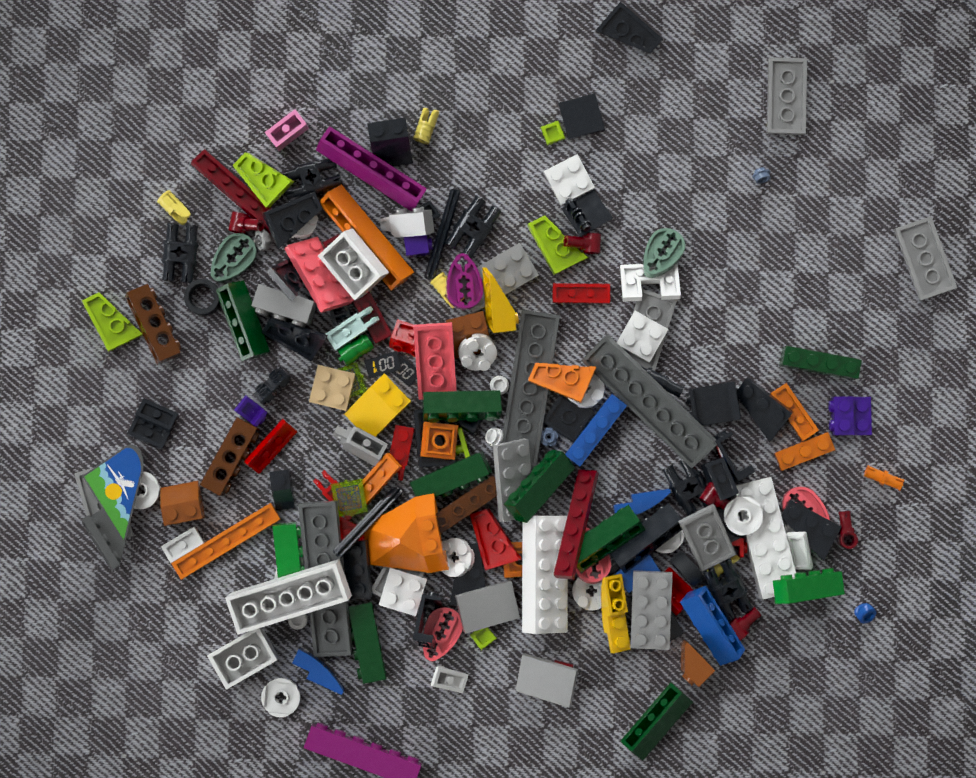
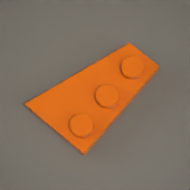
[528,363,597,403]

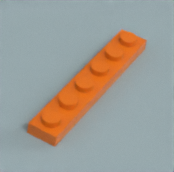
[171,503,281,580]

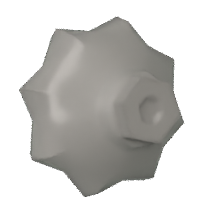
[253,229,274,252]

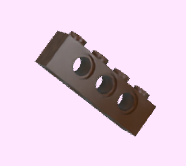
[125,284,181,365]
[200,417,260,496]
[436,475,497,534]

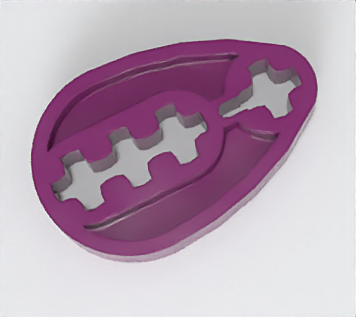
[446,253,483,310]

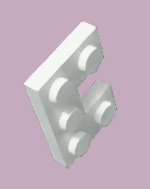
[620,263,681,302]

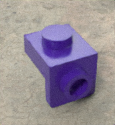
[234,395,267,427]

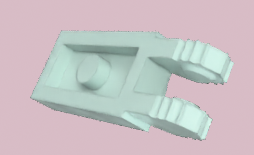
[326,306,380,351]

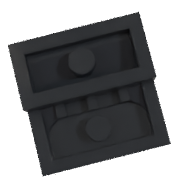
[127,398,179,451]

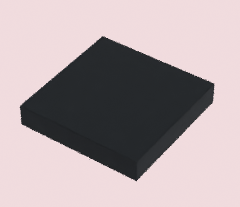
[558,93,605,140]
[543,395,595,443]

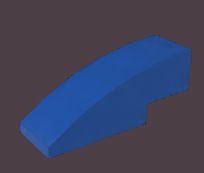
[613,489,671,515]
[292,648,345,695]

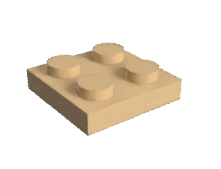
[309,365,356,411]

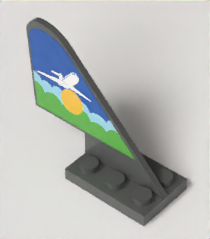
[82,445,143,573]

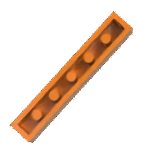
[319,184,414,291]

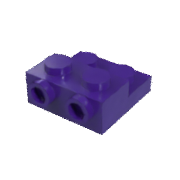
[828,396,872,436]

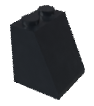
[367,118,413,167]

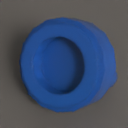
[854,603,876,624]

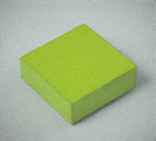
[540,121,565,146]
[470,627,497,650]

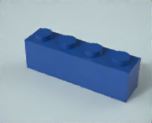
[565,394,627,467]
[680,586,746,666]

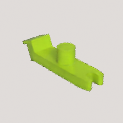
[456,428,470,458]

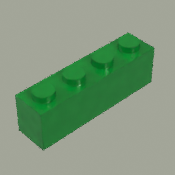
[272,522,305,578]
[773,568,845,604]

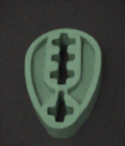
[643,228,685,278]
[211,233,257,282]

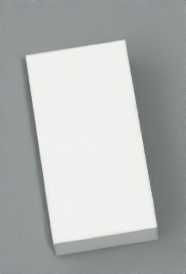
[786,532,813,570]

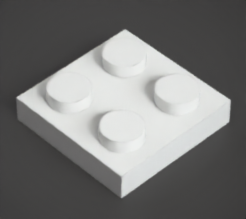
[543,154,595,206]
[617,311,668,363]
[379,568,427,616]

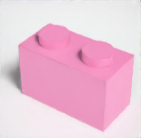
[265,109,309,151]

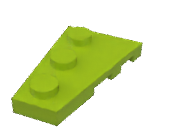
[233,152,294,208]
[527,215,588,275]
[82,292,142,352]

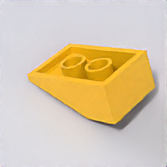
[482,267,519,333]
[344,373,412,437]

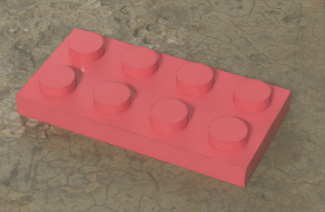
[284,237,354,313]
[413,322,457,400]

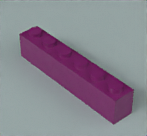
[316,126,427,211]
[304,722,422,778]

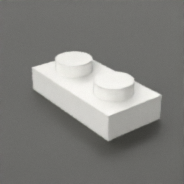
[161,527,205,563]

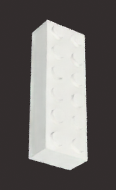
[733,477,796,600]
[522,516,568,634]
[225,559,352,635]

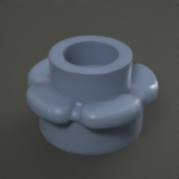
[752,167,771,184]
[541,428,558,446]

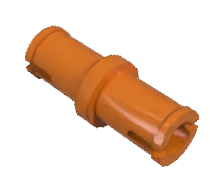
[863,465,904,491]

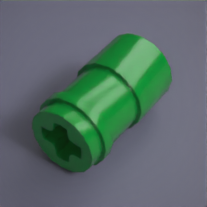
[338,334,374,366]

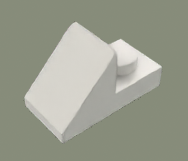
[431,666,468,693]

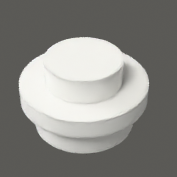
[490,376,509,395]
[485,428,503,447]

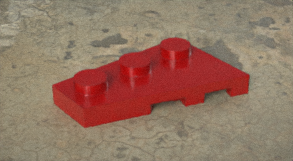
[470,509,522,570]

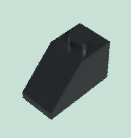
[269,470,295,510]

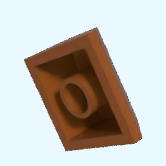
[446,311,489,359]
[160,481,205,526]
[681,640,715,687]

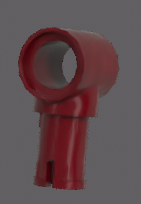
[228,212,265,234]
[563,233,601,254]
[699,482,730,510]
[837,511,858,549]
[729,607,762,641]

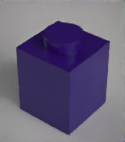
[404,235,433,258]

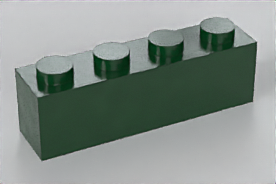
[216,280,270,361]
[779,346,862,380]
[422,390,502,423]
[504,450,575,523]
[410,451,492,497]
[577,504,646,573]
[348,602,387,684]
[620,682,693,761]

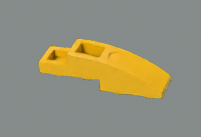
[601,574,631,654]

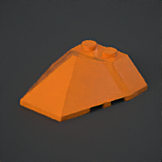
[364,493,449,573]

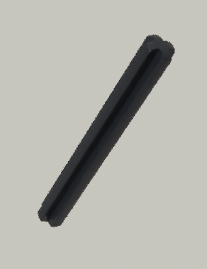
[424,189,460,280]
[333,486,403,558]

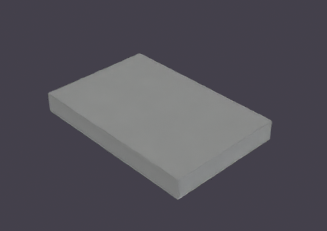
[678,504,736,572]
[455,580,520,634]
[516,653,578,708]

